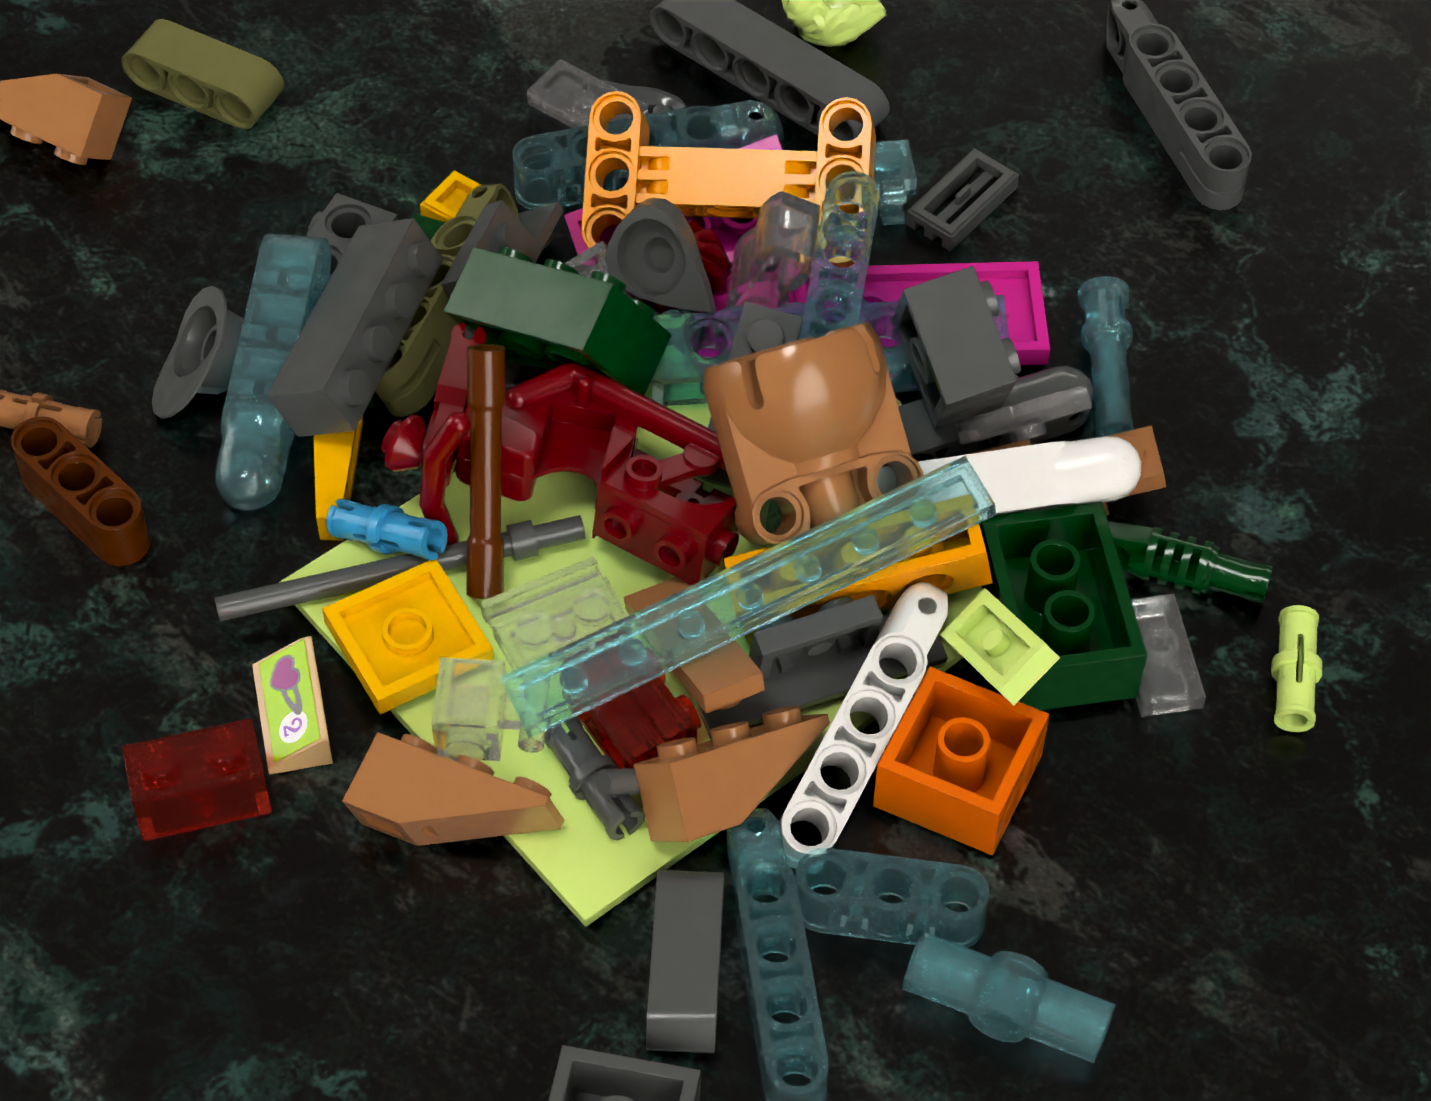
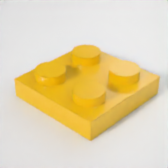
[322,559,494,715]

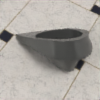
[605,198,716,313]

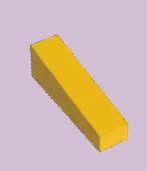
[313,416,364,541]

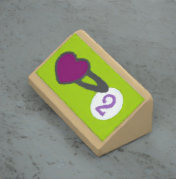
[252,636,333,775]

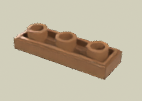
[624,577,765,713]

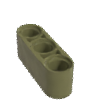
[122,19,285,129]

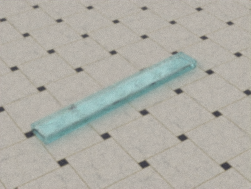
[500,456,996,738]

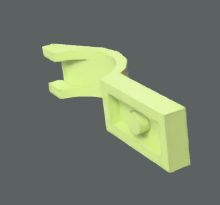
[939,586,1060,706]

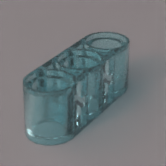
[794,848,990,950]

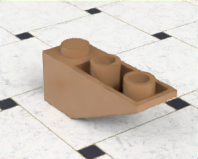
[0,74,132,165]
[634,705,830,842]
[342,732,565,846]

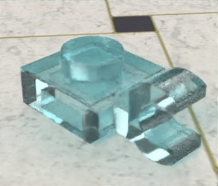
[857,139,917,226]

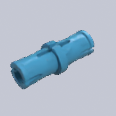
[326,498,448,560]

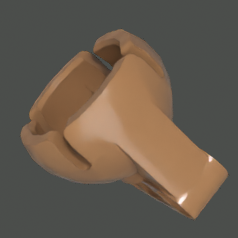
[703,322,924,545]

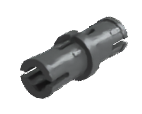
[543,716,645,840]

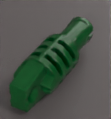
[1108,521,1273,605]

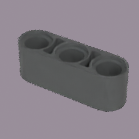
[646,869,724,1054]

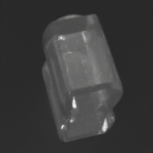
[726,191,820,317]

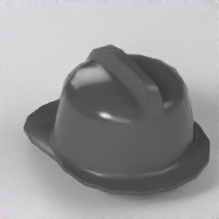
[152,285,256,419]

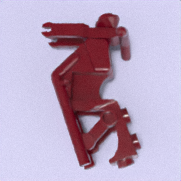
[381,323,739,588]

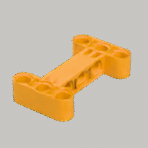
[582,91,876,274]

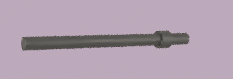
[214,515,586,622]

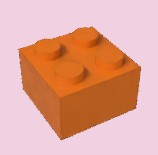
[873,666,1049,856]

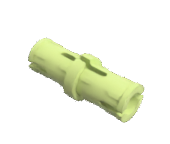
[1271,605,1322,732]

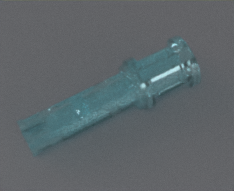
[1077,276,1134,438]

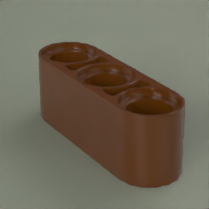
[11,416,150,566]

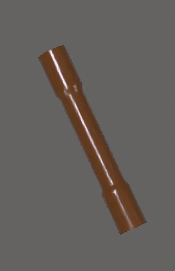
[466,344,505,599]

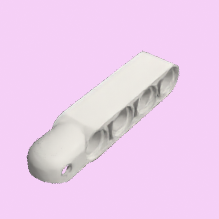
[873,436,1142,521]
[773,582,948,870]

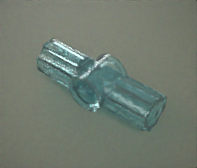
[902,932,1116,1063]

